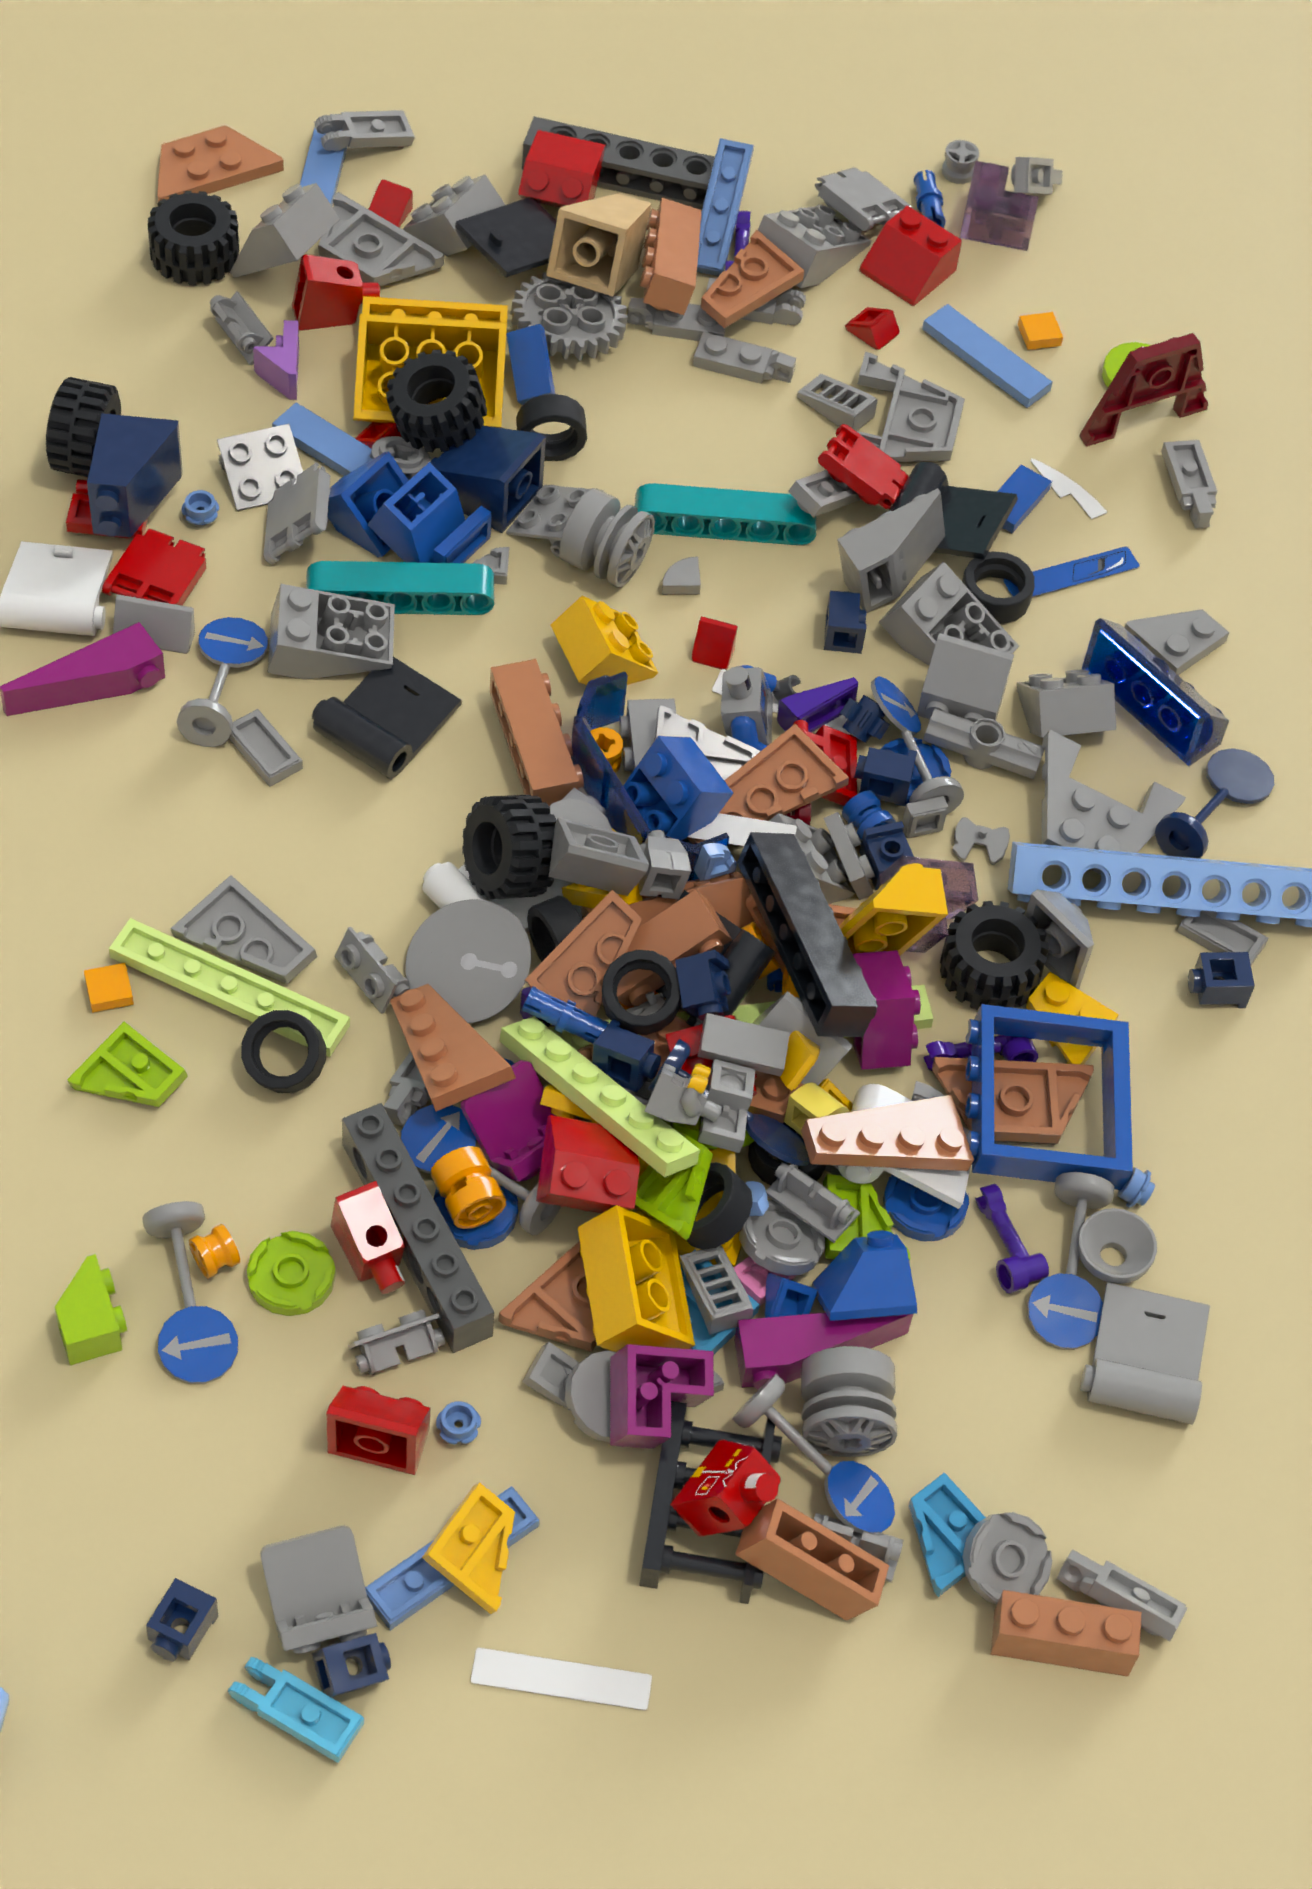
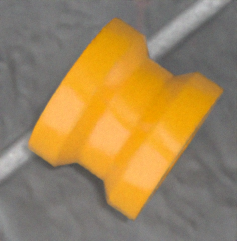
[582,727,623,778]
[189,1224,241,1279]

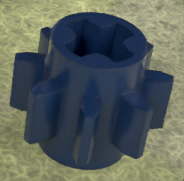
[840,695,890,743]

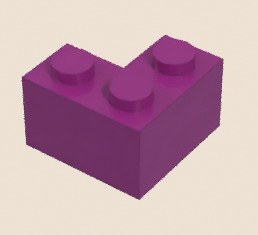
[853,950,921,1070]
[610,1344,714,1449]

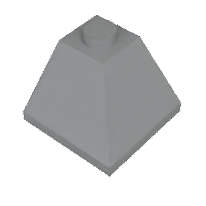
[1025,889,1094,989]

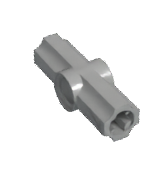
[923,708,1044,779]

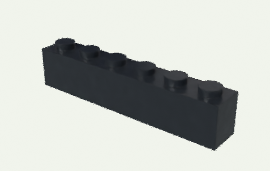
[737,832,878,1037]

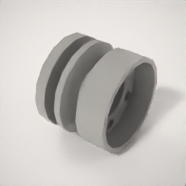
[559,488,655,587]
[801,1346,897,1457]

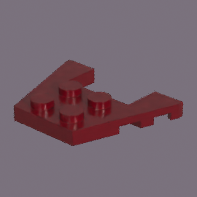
[1080,333,1208,447]

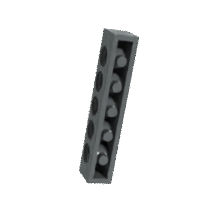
[522,116,715,210]
[342,1103,495,1353]

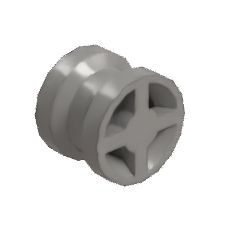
[942,140,979,184]

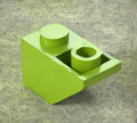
[55,1254,127,1365]

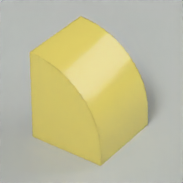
[784,1082,849,1136]

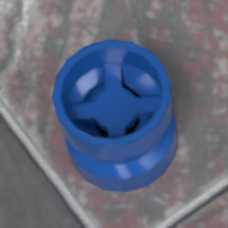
[841,790,896,842]

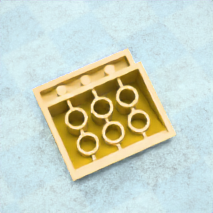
[353,296,508,428]

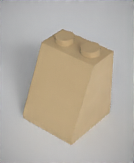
[546,193,652,296]

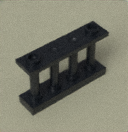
[639,1401,782,1604]

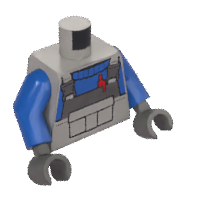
[721,665,801,751]

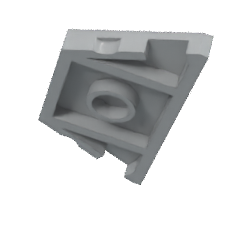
[318,192,444,286]

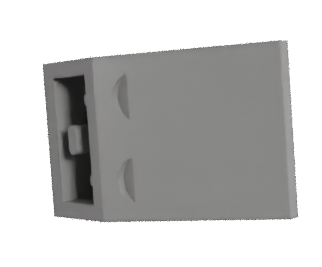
[758,204,872,288]
[837,488,945,613]
[879,562,1019,665]
[268,584,395,679]

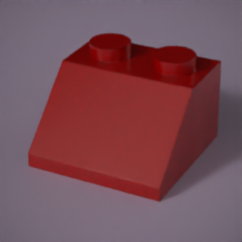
[518,130,606,208]
[859,205,962,307]
[536,1115,640,1213]
[326,1385,431,1475]

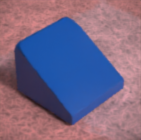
[765,1272,818,1318]

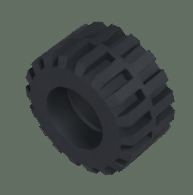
[148,191,240,286]
[386,350,487,452]
[46,377,121,477]
[462,795,556,899]
[940,901,1049,1010]

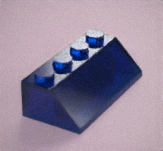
[1081,618,1229,766]

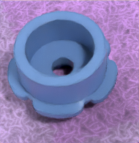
[182,490,219,525]
[1117,1167,1155,1208]
[436,1401,481,1445]

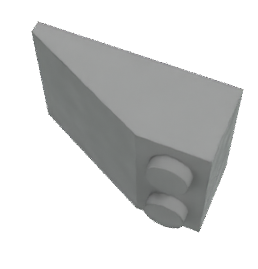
[230,183,340,278]

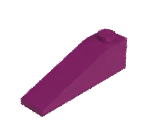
[0,622,165,716]
[734,1313,914,1390]

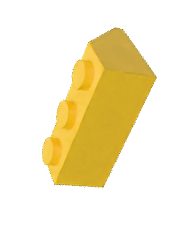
[839,863,948,956]
[577,1205,695,1352]

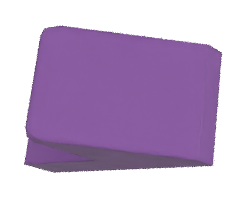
[253,320,299,400]

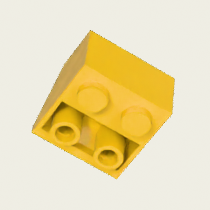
[550,596,658,692]

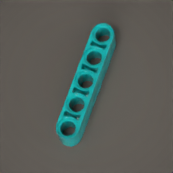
[635,483,817,545]
[306,561,494,615]

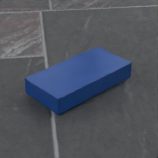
[506,324,555,405]
[997,464,1052,533]
[433,506,492,563]

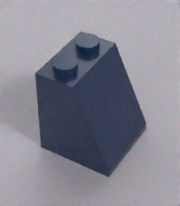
[87,413,183,537]
[430,426,546,533]

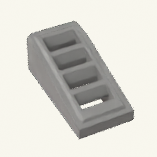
[797,374,878,431]
[679,1245,754,1335]

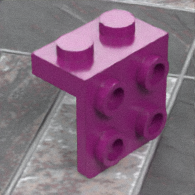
[461,1060,556,1182]

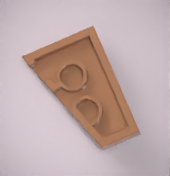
[701,230,805,328]
[524,890,642,1016]

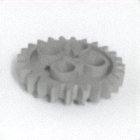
[511,272,628,360]

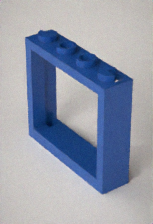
[965,1004,1133,1190]

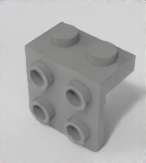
[260,1525,377,1653]

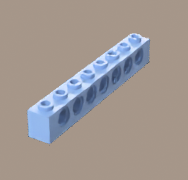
[1007,842,1312,927]

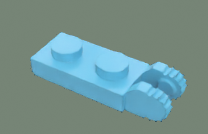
[227,1657,364,1763]

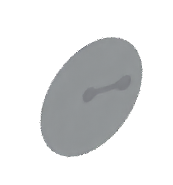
[406,899,531,1023]

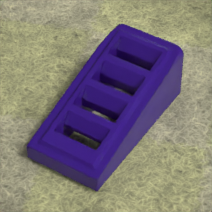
[777,677,859,733]

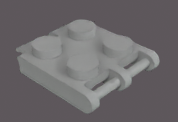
[815,167,912,231]
[264,463,330,564]

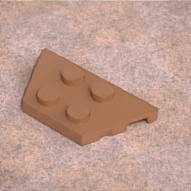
[157,125,284,202]
[932,1057,1094,1144]
[498,1241,597,1351]

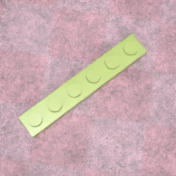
[109,918,350,1057]
[499,1016,700,1177]

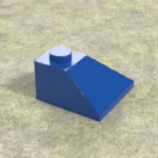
[327,451,409,557]
[812,1230,917,1321]

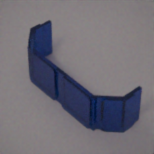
[571,671,729,881]

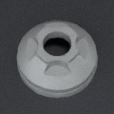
[1078,1208,1157,1284]

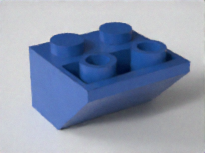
[367,462,465,563]
[617,736,733,841]

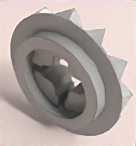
[370,437,431,479]

